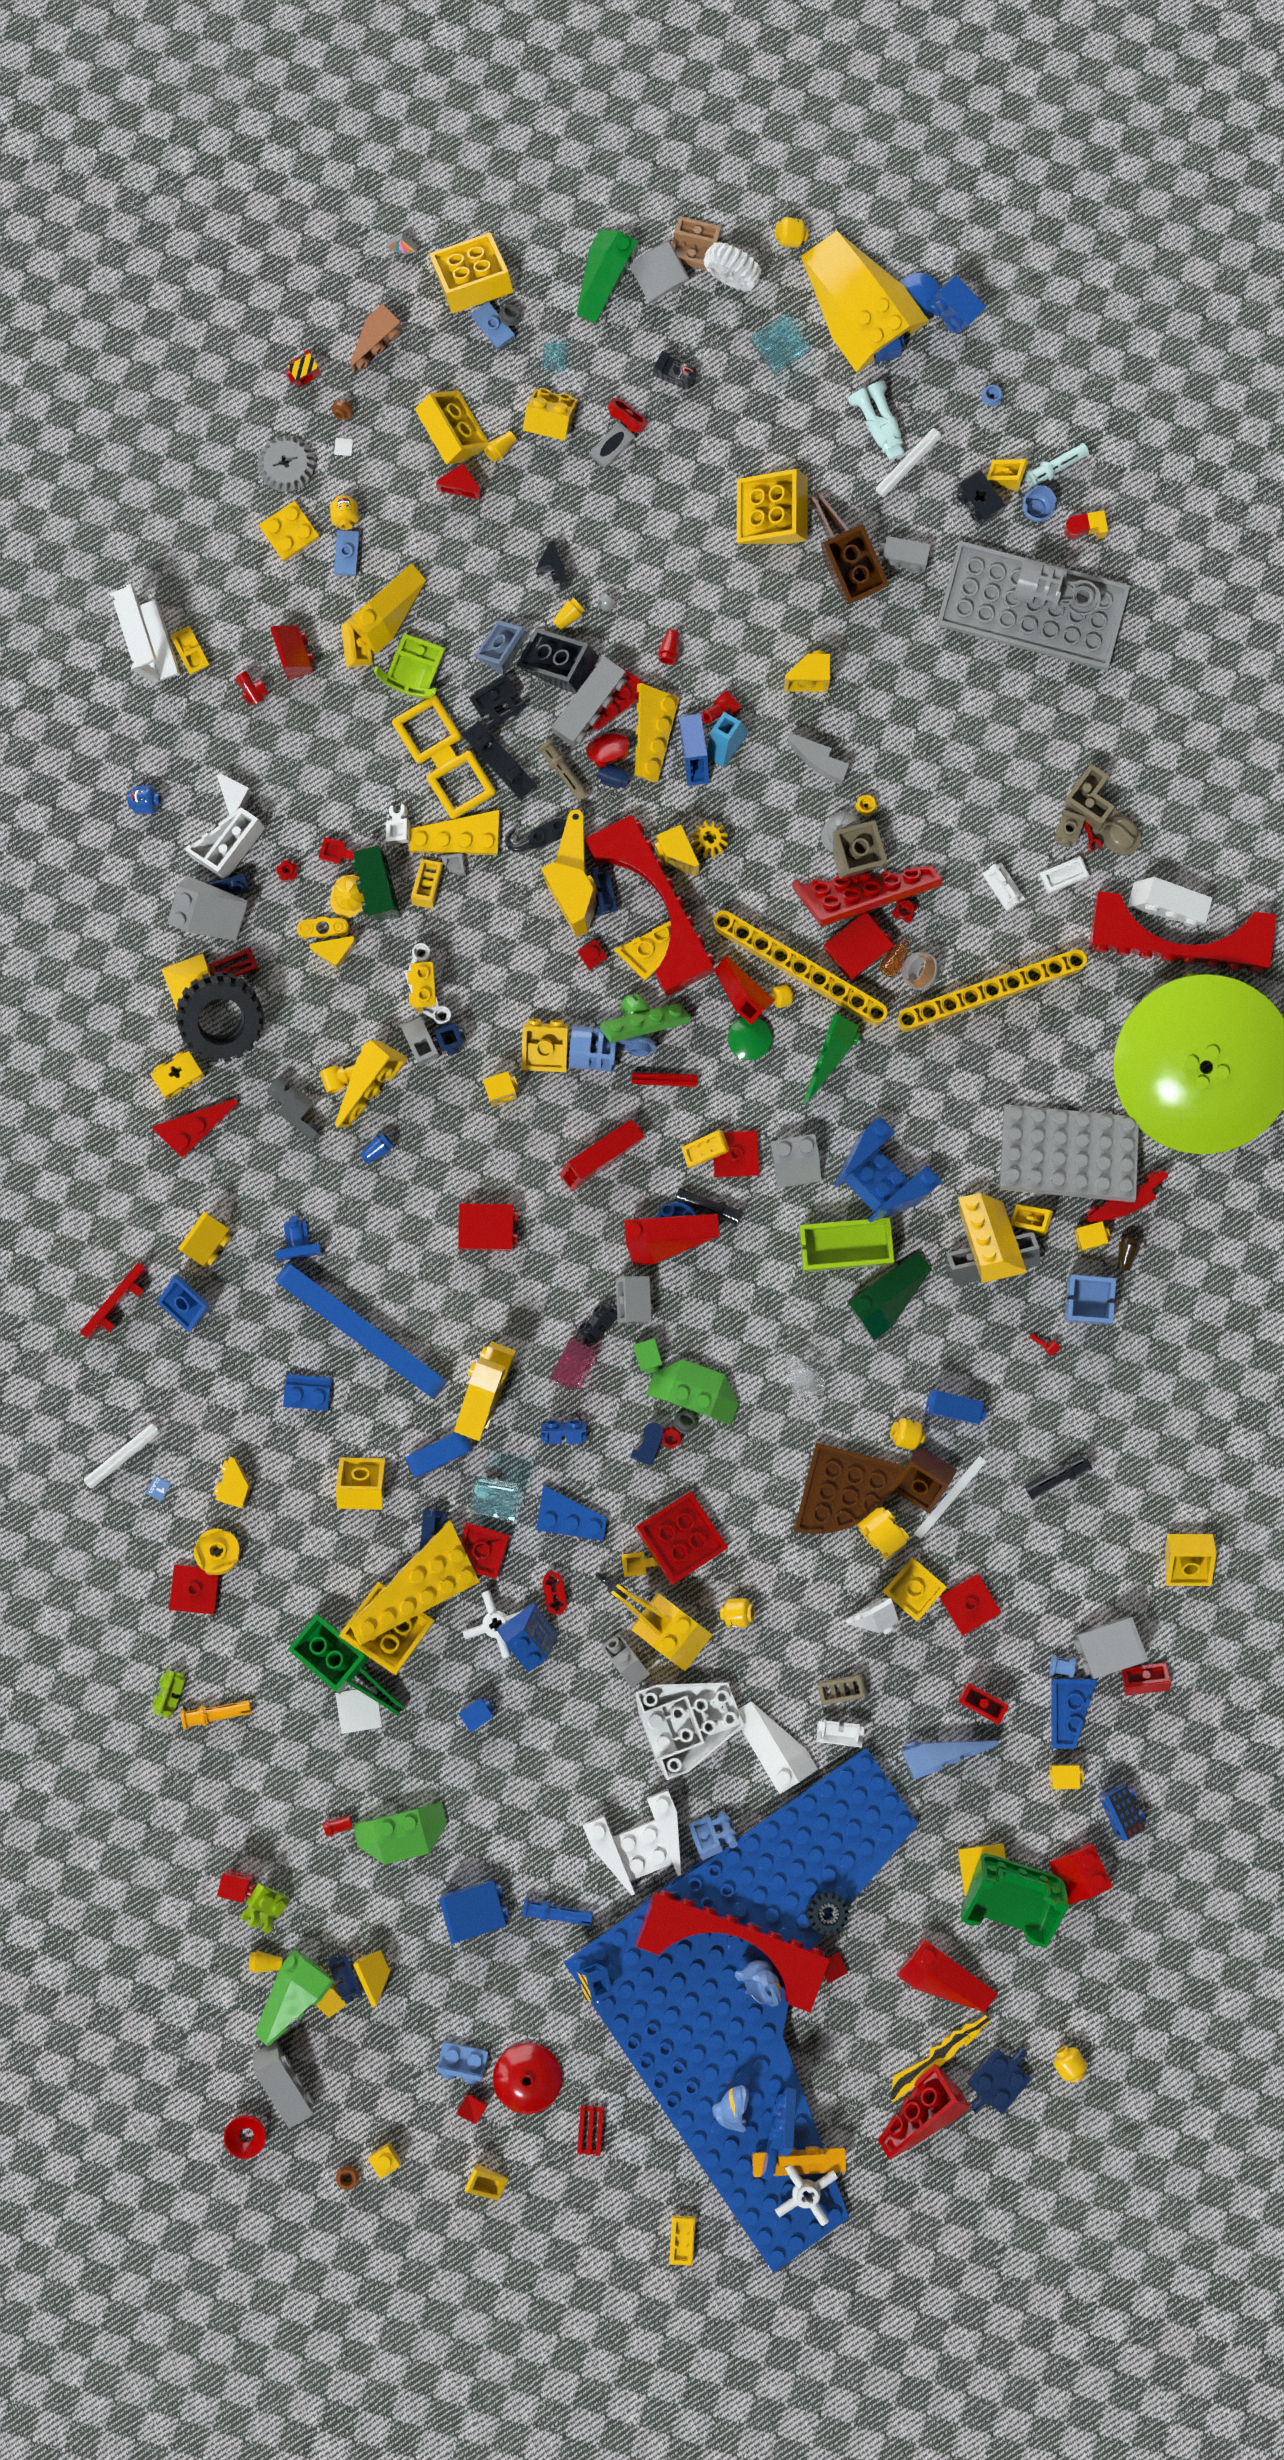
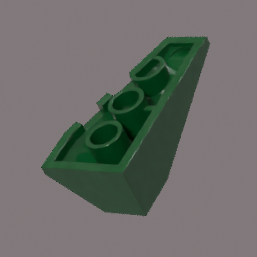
[847,1251,932,1341]

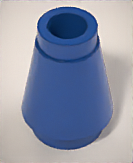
[360,1133,394,1164]

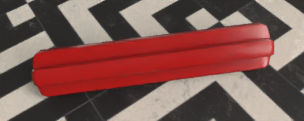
[631,1072,698,1087]

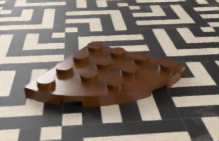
[794,1443,904,1534]

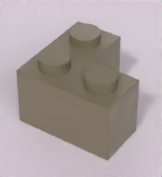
[1063,764,1115,831]

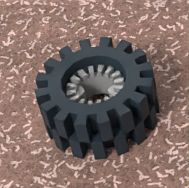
[806,1891,850,1936]

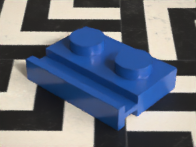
[283,1374,332,1411]

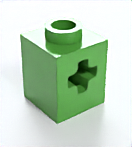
[633,1338,662,1375]

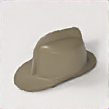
[1092,809,1141,856]

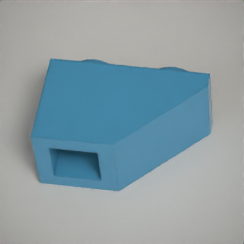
[707,712,749,768]

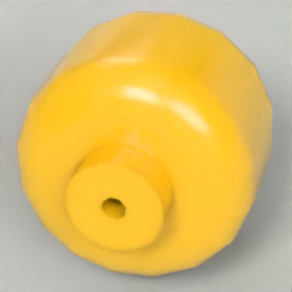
[770,985,793,1008]

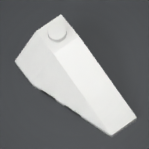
[738,1701,818,1794]

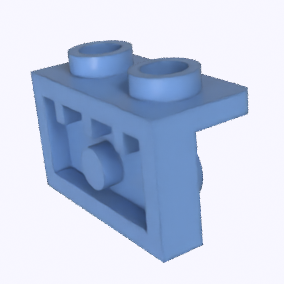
[436,2041,489,2084]

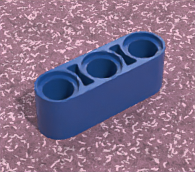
[405,1433,473,1478]

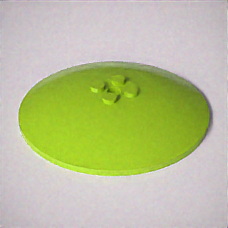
[1113,974,1284,1154]

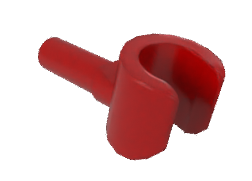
[1084,822,1102,852]
[1029,1333,1060,1356]

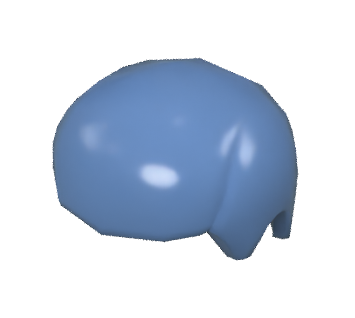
[1022,486,1057,522]

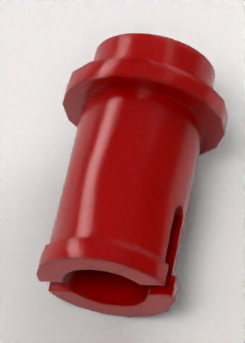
[322,1815,353,1838]

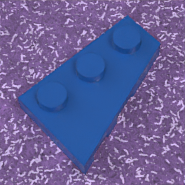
[1051,1679,1098,1749]

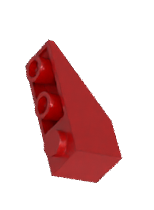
[714,955,775,1025]

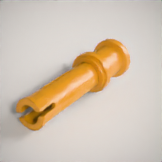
[180,1700,252,1730]

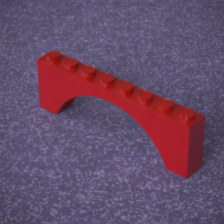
[584,815,716,997]
[1089,891,1276,974]
[635,1890,830,2013]

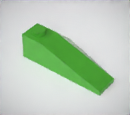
[255,1949,334,2046]

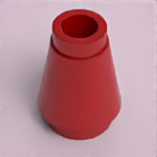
[657,630,679,665]

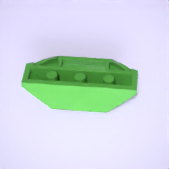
[646,1359,738,1425]
[353,1802,447,1865]

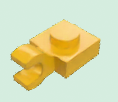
[621,1552,659,1577]

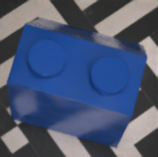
[439,1879,510,1944]

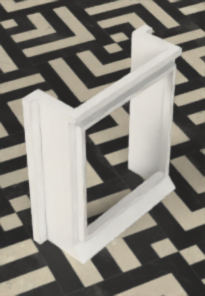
[110,584,181,683]

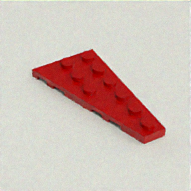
[792,866,942,927]

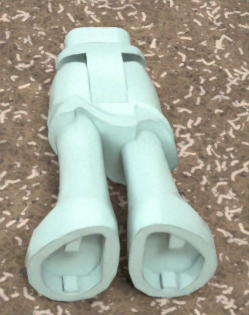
[847,381,905,461]

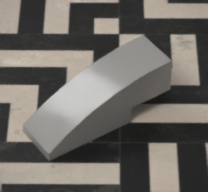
[788,733,849,786]

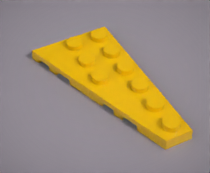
[349,1521,479,1645]

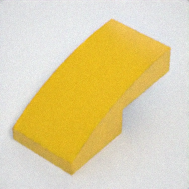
[170,626,209,675]

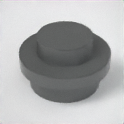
[499,304,521,326]
[673,1412,696,1434]

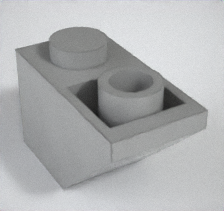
[401,1017,440,1067]
[601,1633,650,1688]

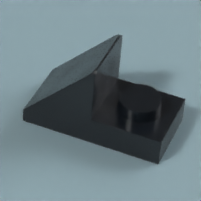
[536,541,569,591]

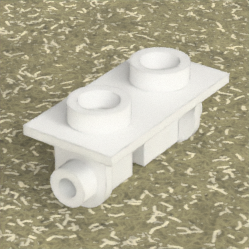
[982,862,1025,911]
[816,1719,864,1748]

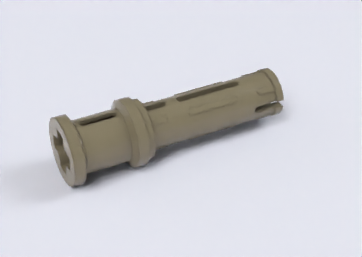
[537,739,590,802]

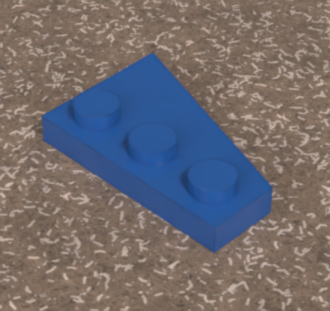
[536,1485,607,1541]

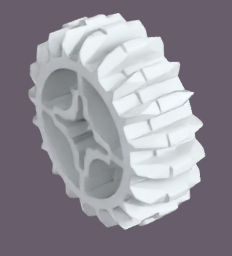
[704,242,761,292]

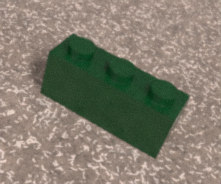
[351,845,401,920]

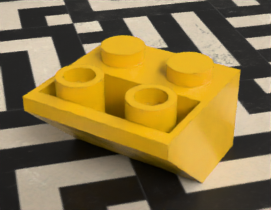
[523,388,578,441]

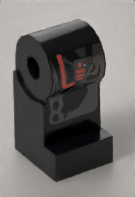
[653,351,698,389]

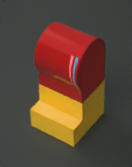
[1064,510,1108,540]

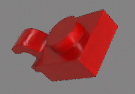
[318,837,354,865]

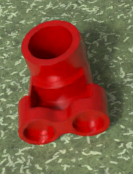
[235,671,268,707]

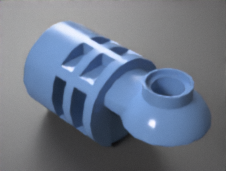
[569,1025,657,1072]

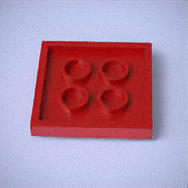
[634,1491,728,1585]

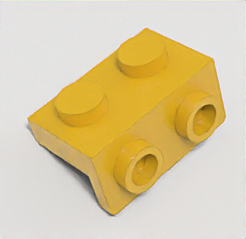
[407,962,436,1012]

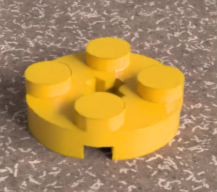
[194,1529,240,1575]

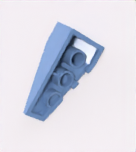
[901,1740,998,1779]

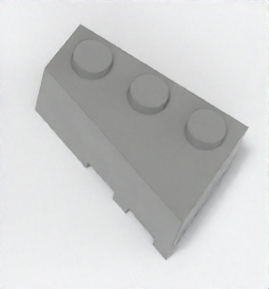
[253,2040,315,2129]

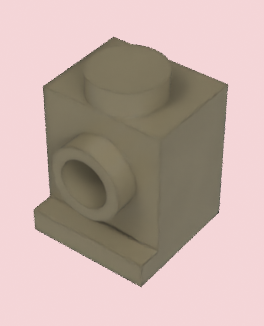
[1053,810,1085,847]

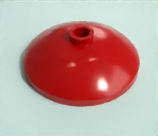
[493,2043,562,2114]

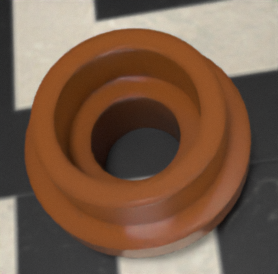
[331,399,353,420]
[336,2166,359,2190]

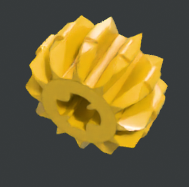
[691,821,728,859]

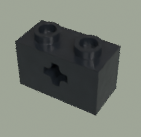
[957,470,1006,527]

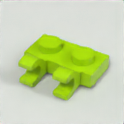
[240,1883,291,1933]

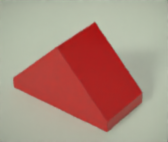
[436,464,481,500]

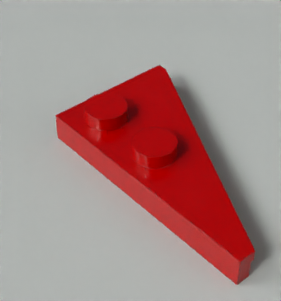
[152,1099,239,1159]

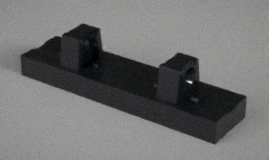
[462,721,537,801]

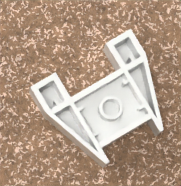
[583,1789,681,1895]

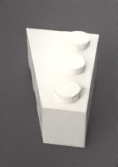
[184,808,265,879]
[1128,877,1212,928]

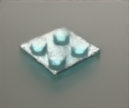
[750,314,811,375]
[470,1476,520,1521]

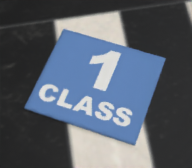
[145,1475,171,1501]

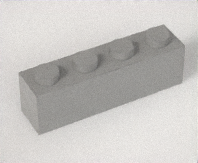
[551,656,627,747]

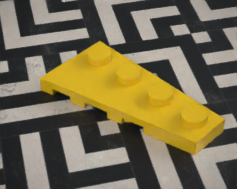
[635,683,679,783]
[409,810,500,855]

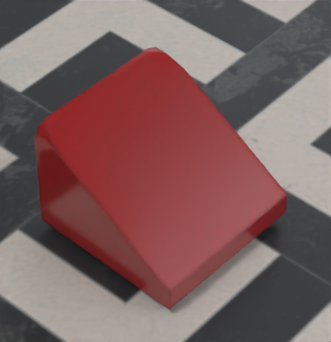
[824,1951,848,1983]

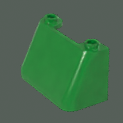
[960,1853,1069,1949]

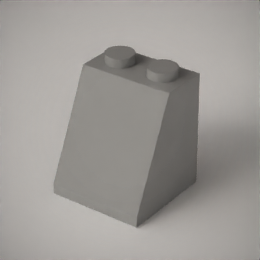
[1073,1616,1149,1679]

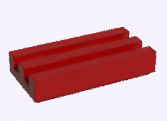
[209,948,259,978]
[577,2105,604,2156]

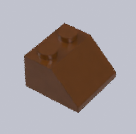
[894,1446,957,1513]

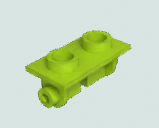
[152,1669,185,1719]

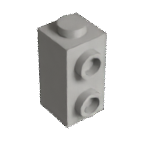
[879,536,931,573]

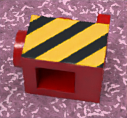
[285,349,321,389]

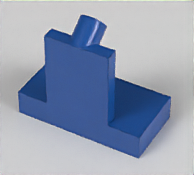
[275,1216,323,1262]

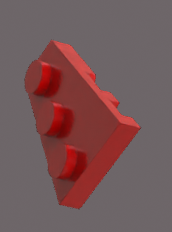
[589,664,649,732]

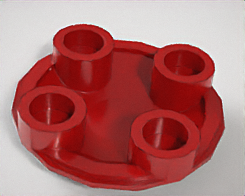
[586,732,629,767]

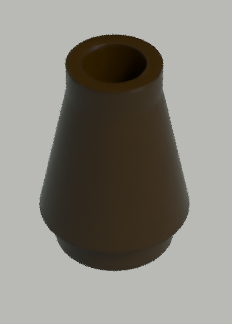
[1117,1236,1141,1271]

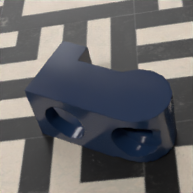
[630,1422,663,1466]

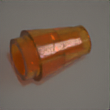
[879,943,908,978]

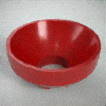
[224,2115,266,2159]

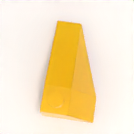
[347,563,426,655]
[335,1040,408,1128]

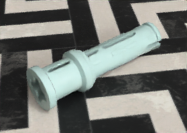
[1024,443,1089,488]

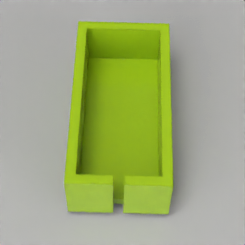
[799,1217,894,1273]

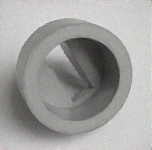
[598,592,617,612]

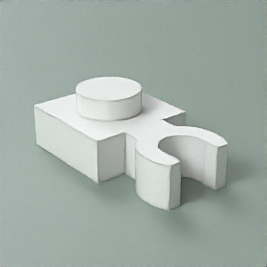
[386,804,410,845]

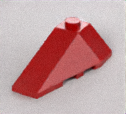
[878,2064,971,2160]

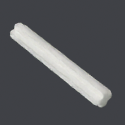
[876,428,941,497]
[84,1424,160,1488]

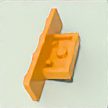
[752,2146,846,2177]

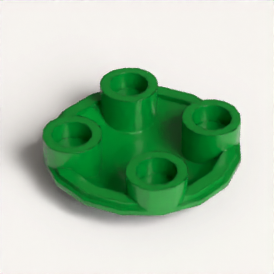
[728,1018,772,1061]

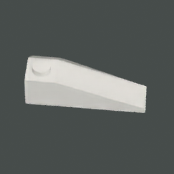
[845,1598,899,1634]

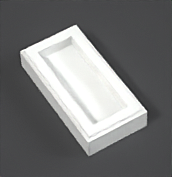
[1039,856,1090,895]

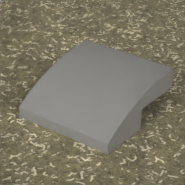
[629,241,690,304]

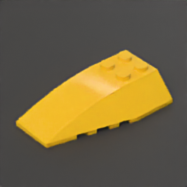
[801,231,929,373]

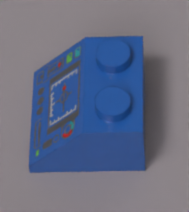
[497,1602,558,1673]

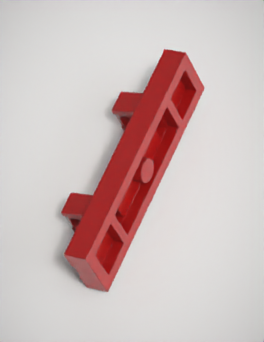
[80,1263,148,1340]

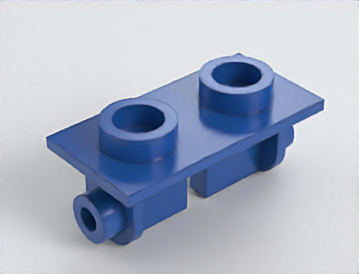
[541,1420,587,1444]

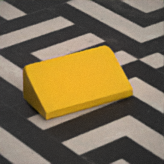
[341,622,373,668]

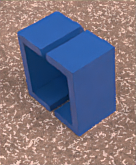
[927,275,986,335]

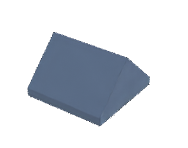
[474,620,527,675]

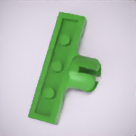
[600,994,690,1043]

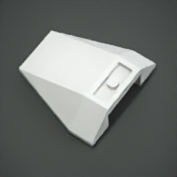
[635,1682,744,1780]

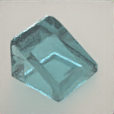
[542,343,566,371]

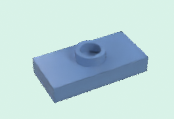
[471,302,515,350]
[334,530,360,576]

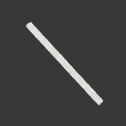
[914,1456,987,1539]

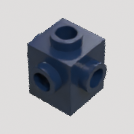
[432,1022,466,1056]

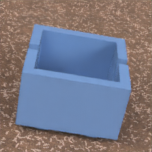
[1064,1275,1116,1326]

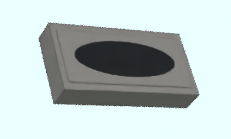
[589,422,635,469]

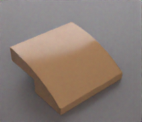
[672,216,721,271]

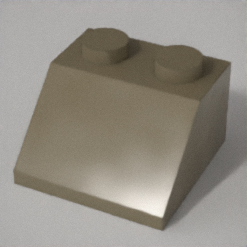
[833,820,888,879]

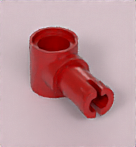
[701,690,743,724]

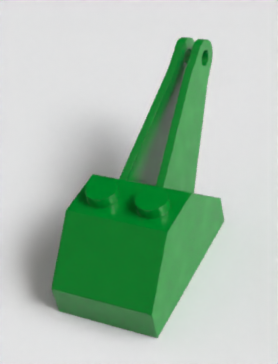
[287,1614,406,1716]

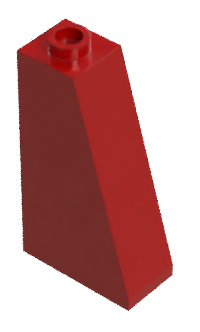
[559,1119,645,1192]

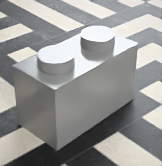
[616,1276,653,1324]

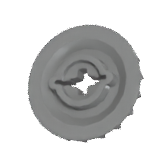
[257,435,315,492]

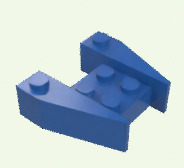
[834,1117,942,1222]

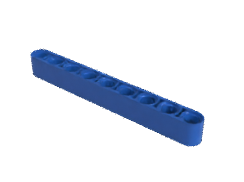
[274,1262,448,1399]

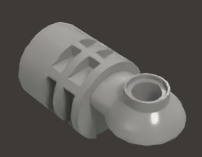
[1013,558,1101,615]

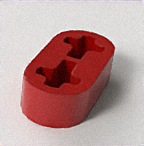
[542,1572,567,1615]

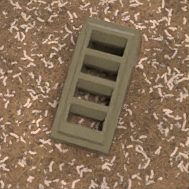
[817,1673,868,1705]

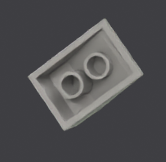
[167,876,249,941]

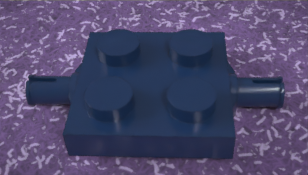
[966,2047,1032,2114]

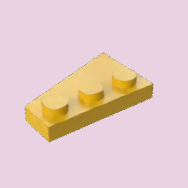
[613,921,671,982]

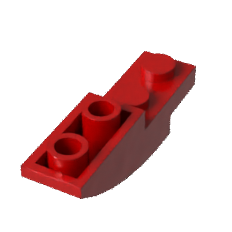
[1084,1170,1169,1224]

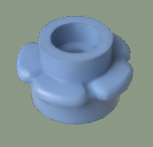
[981,385,1003,406]

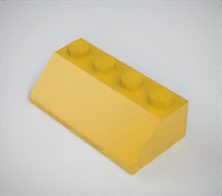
[958,1193,1027,1283]

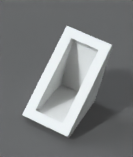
[217,774,252,816]

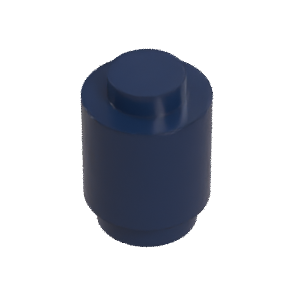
[596,763,630,790]

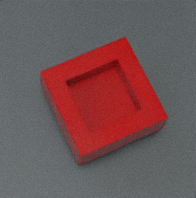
[577,939,608,971]

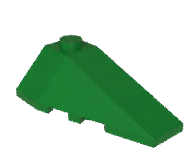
[577,230,638,325]
[803,1013,861,1105]

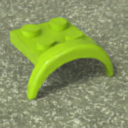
[374,633,445,699]

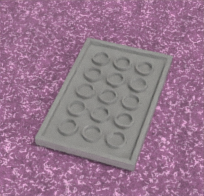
[999,1104,1139,1203]

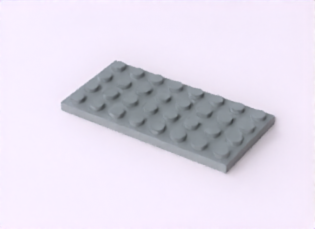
[936,541,1130,671]

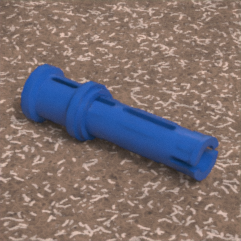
[522,1898,593,1926]

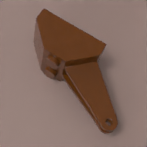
[810,492,889,605]

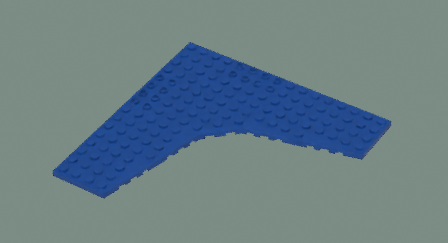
[564,1748,918,2273]

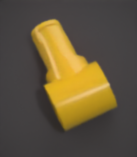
[319,1065,355,1094]

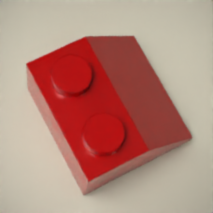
[270,625,315,681]
[1049,1843,1113,1904]

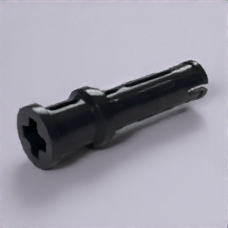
[674,1188,744,1228]
[1025,1452,1093,1500]

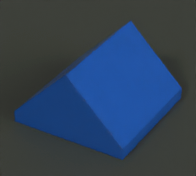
[157,1274,214,1332]

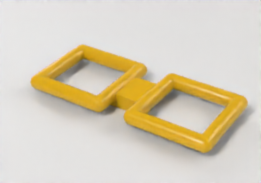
[392,695,496,819]

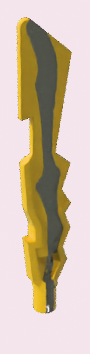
[891,2015,990,2102]

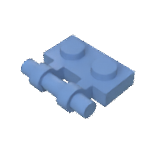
[688,1811,738,1861]

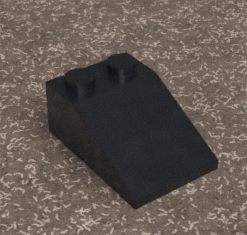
[516,628,599,694]

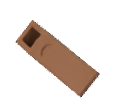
[350,304,402,374]

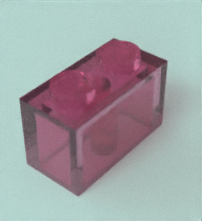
[549,1338,596,1392]

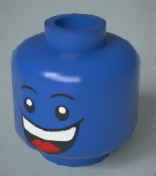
[127,785,162,815]

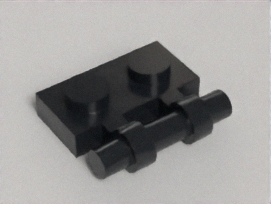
[469,675,527,730]

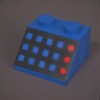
[1098,1784,1146,1841]

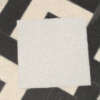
[335,1686,382,1734]

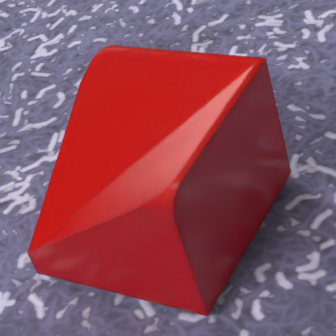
[456,2092,488,2124]

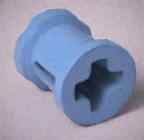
[1049,1655,1076,1678]

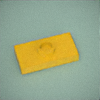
[681,1130,729,1168]
[669,2215,695,2266]

